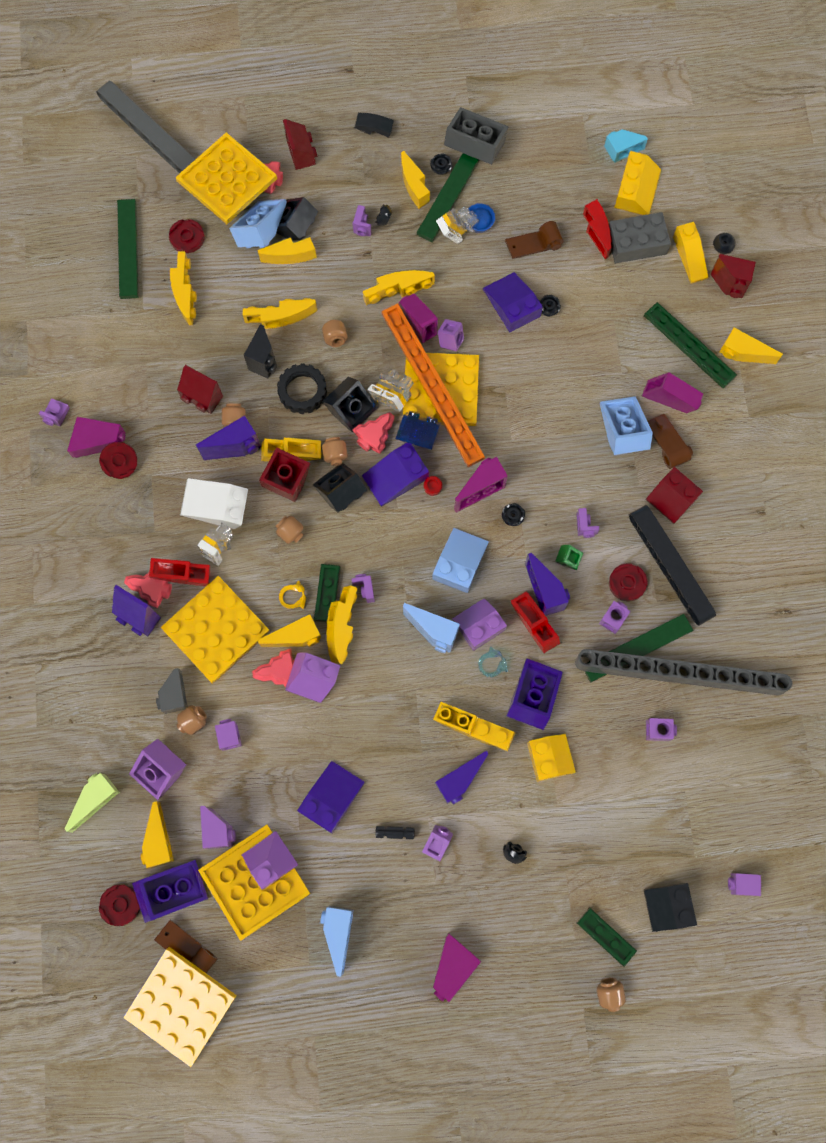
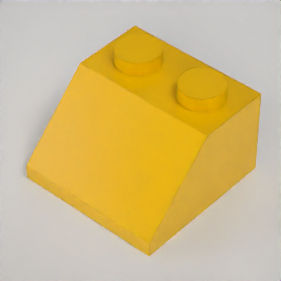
[527,734,576,782]

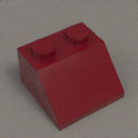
[283,119,317,170]
[710,254,756,298]
[177,365,223,414]
[259,447,310,502]
[645,466,703,524]

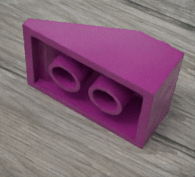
[454,457,508,513]

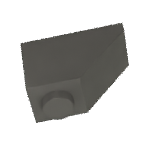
[156,668,188,714]

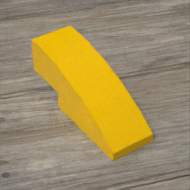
[401,151,430,209]
[257,237,317,264]
[261,437,321,461]

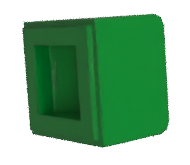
[555,545,583,570]

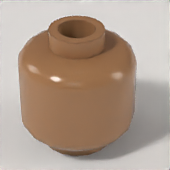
[322,320,347,347]
[222,403,246,427]
[322,437,348,466]
[275,516,304,544]
[177,705,207,735]
[597,977,626,1012]

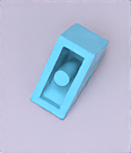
[604,129,648,163]

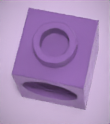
[438,319,464,351]
[599,601,630,634]
[646,718,677,741]
[215,719,242,751]
[728,873,761,896]

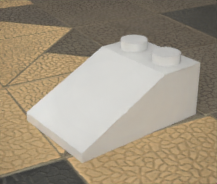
[180,478,248,529]

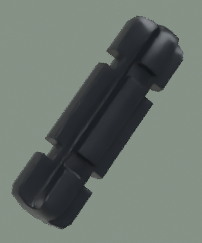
[375,826,415,839]

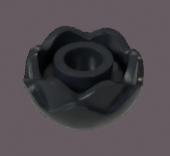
[430,153,452,175]
[375,204,392,226]
[713,233,736,254]
[539,295,561,317]
[501,503,525,526]
[503,841,527,864]

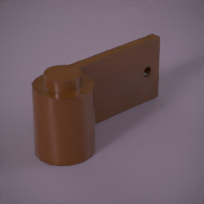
[505,221,564,259]
[647,414,693,469]
[154,919,218,974]

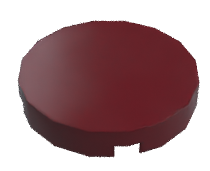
[169,219,205,254]
[99,441,138,479]
[609,563,648,602]
[99,885,140,926]

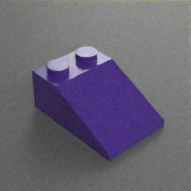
[483,272,543,333]
[196,415,261,460]
[362,441,429,507]
[525,553,570,616]
[112,585,161,637]
[506,658,563,730]
[297,761,365,834]
[132,860,208,923]

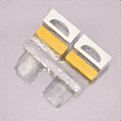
[436,206,479,244]
[367,369,414,412]
[197,523,234,566]

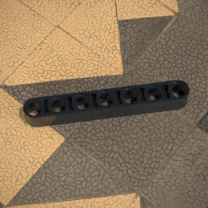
[629,505,716,626]

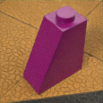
[399,293,438,344]
[642,372,703,413]
[67,417,126,458]
[433,933,481,1002]

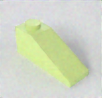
[65,773,120,833]

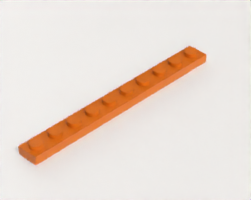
[382,303,485,467]

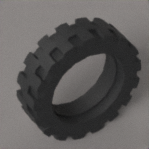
[277,363,327,414]

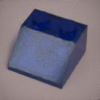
[395,411,441,450]

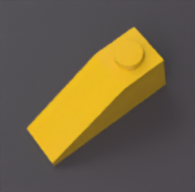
[673,222,708,284]
[719,328,783,364]
[257,614,321,647]
[140,801,174,868]

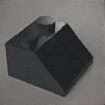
[276,197,318,241]
[244,324,277,379]
[322,377,378,432]
[312,463,367,513]
[643,883,697,932]

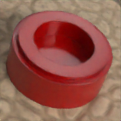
[424,476,442,496]

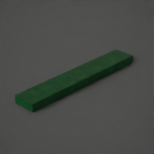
[417,153,480,242]
[117,199,139,299]
[644,302,737,389]
[584,614,694,683]

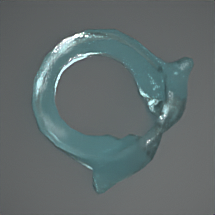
[478,647,508,678]

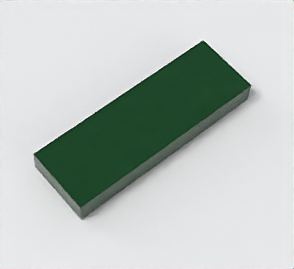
[314,564,340,622]
[576,908,637,967]

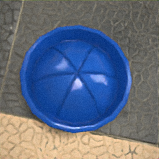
[465,203,495,233]

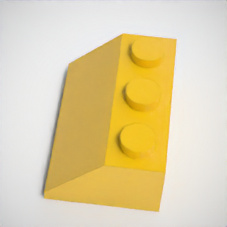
[614,151,661,215]

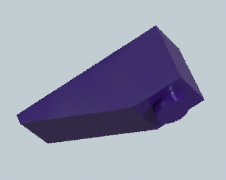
[435,751,488,805]

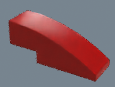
[583,199,611,259]
[149,558,211,587]
[510,591,560,653]

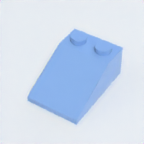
[229,199,287,248]
[600,396,653,455]
[432,528,489,593]
[403,603,460,653]
[320,906,354,977]

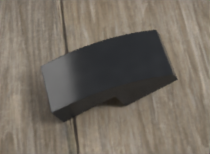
[354,113,394,138]

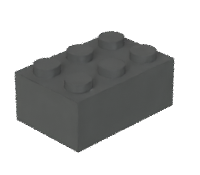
[444,107,509,165]
[609,212,671,264]

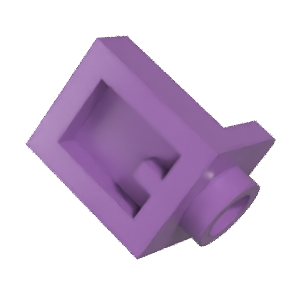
[353,205,371,236]
[39,398,70,426]
[576,508,599,538]
[351,574,375,603]
[422,825,453,861]

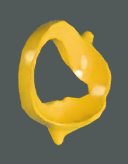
[279,580,306,609]

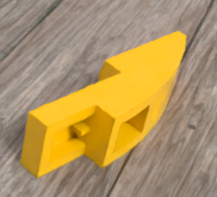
[170,251,197,326]
[363,270,435,305]
[243,298,317,329]
[326,585,357,665]
[433,702,515,752]

